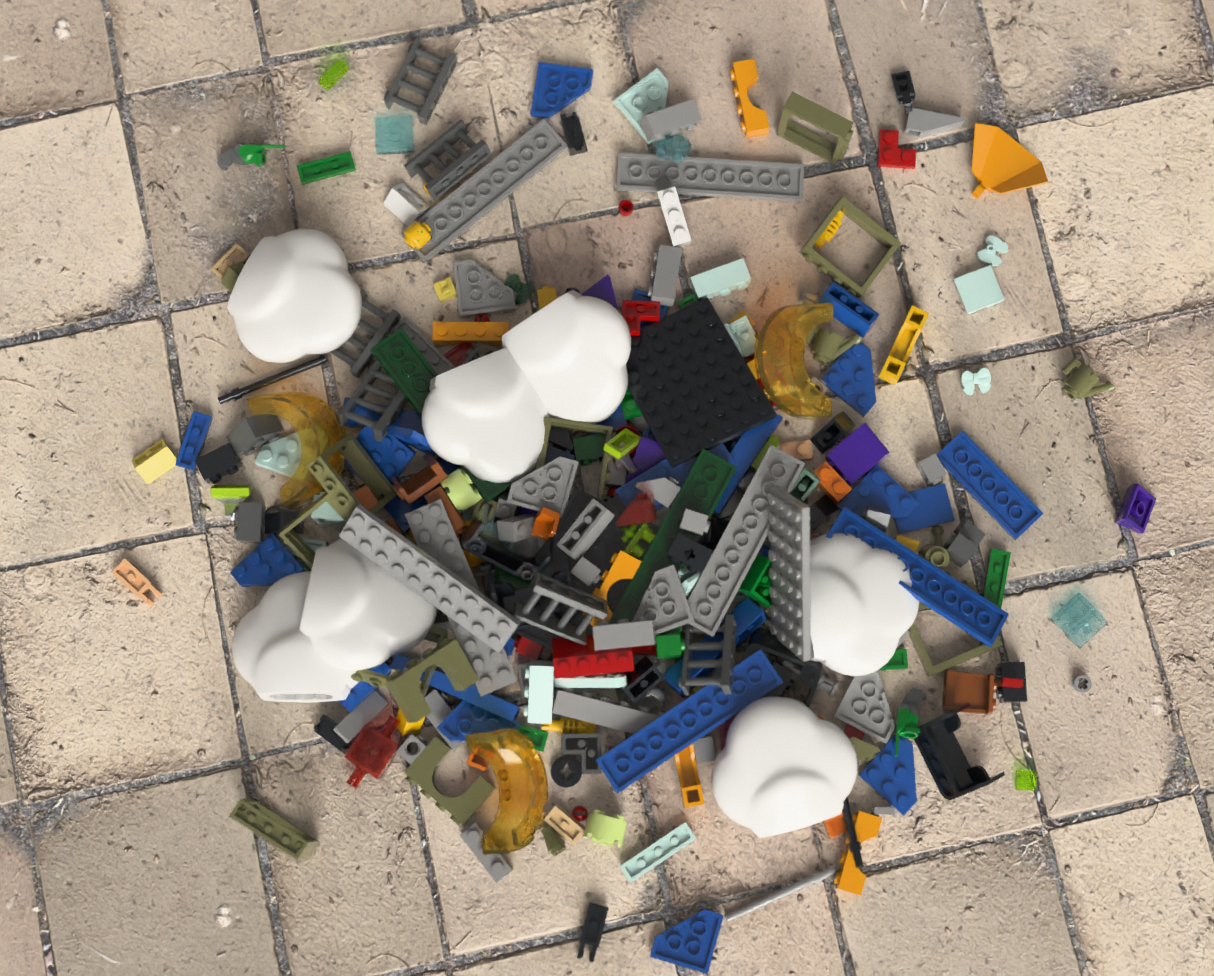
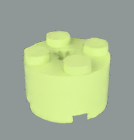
[440,469,482,513]
[583,809,627,847]

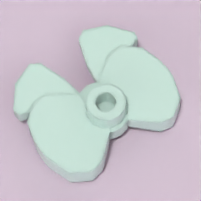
[977,235,1008,267]
[960,367,991,395]

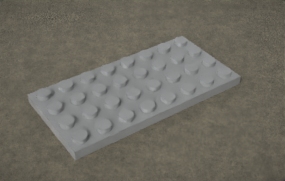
[768,485,811,662]

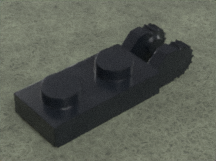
[577,903,609,962]

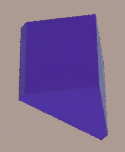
[1115,483,1156,534]

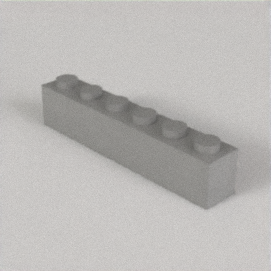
[552,688,666,734]

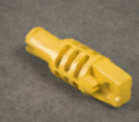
[814,211,844,250]
[542,717,597,735]

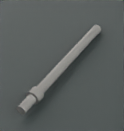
[724,866,836,922]

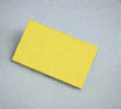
[131,438,177,484]

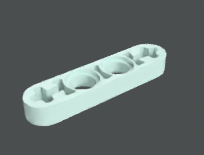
[553,674,627,688]

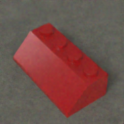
[552,635,634,679]

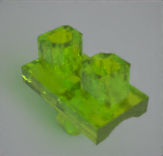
[621,522,656,558]

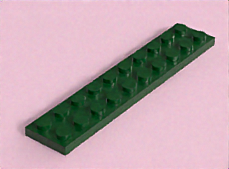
[370,328,515,503]
[609,449,737,624]

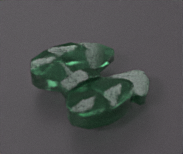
[505,274,534,305]

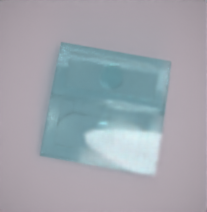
[1051,592,1108,649]

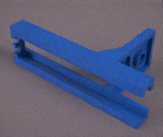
[390,638,521,722]

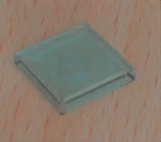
[375,116,414,155]

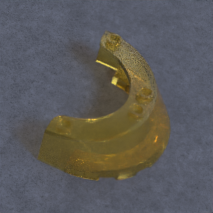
[754,303,833,420]
[246,391,347,508]
[465,728,548,855]

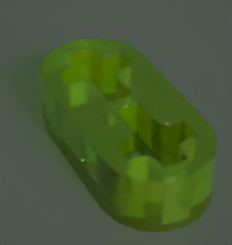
[318,59,350,90]

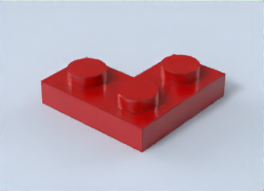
[877,129,916,169]
[622,300,660,336]

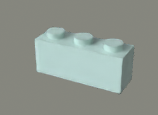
[690,258,751,301]
[524,660,554,724]

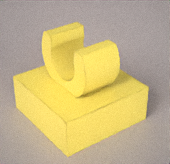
[433,277,457,303]

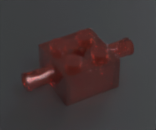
[344,715,401,789]

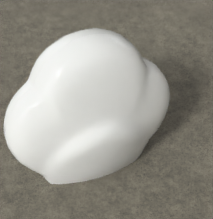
[227,228,362,363]
[502,290,631,424]
[421,348,552,483]
[810,533,919,676]
[300,538,437,672]
[232,571,359,702]
[711,696,858,838]

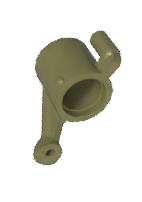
[803,326,863,364]
[1062,359,1116,400]
[918,526,950,570]

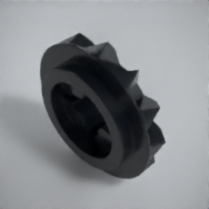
[551,756,582,788]

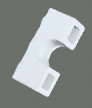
[657,187,691,247]

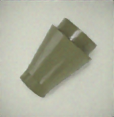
[541,825,566,856]

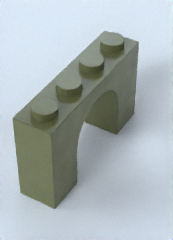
[385,638,479,723]
[404,736,496,825]

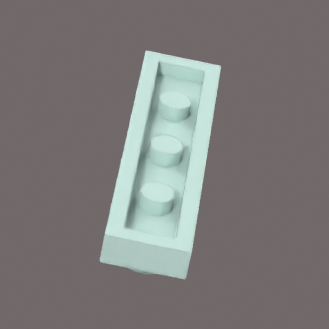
[620,822,697,883]

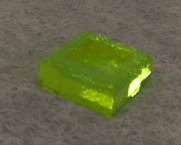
[1015,770,1037,791]

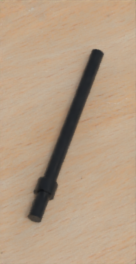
[218,355,327,404]
[842,797,864,868]

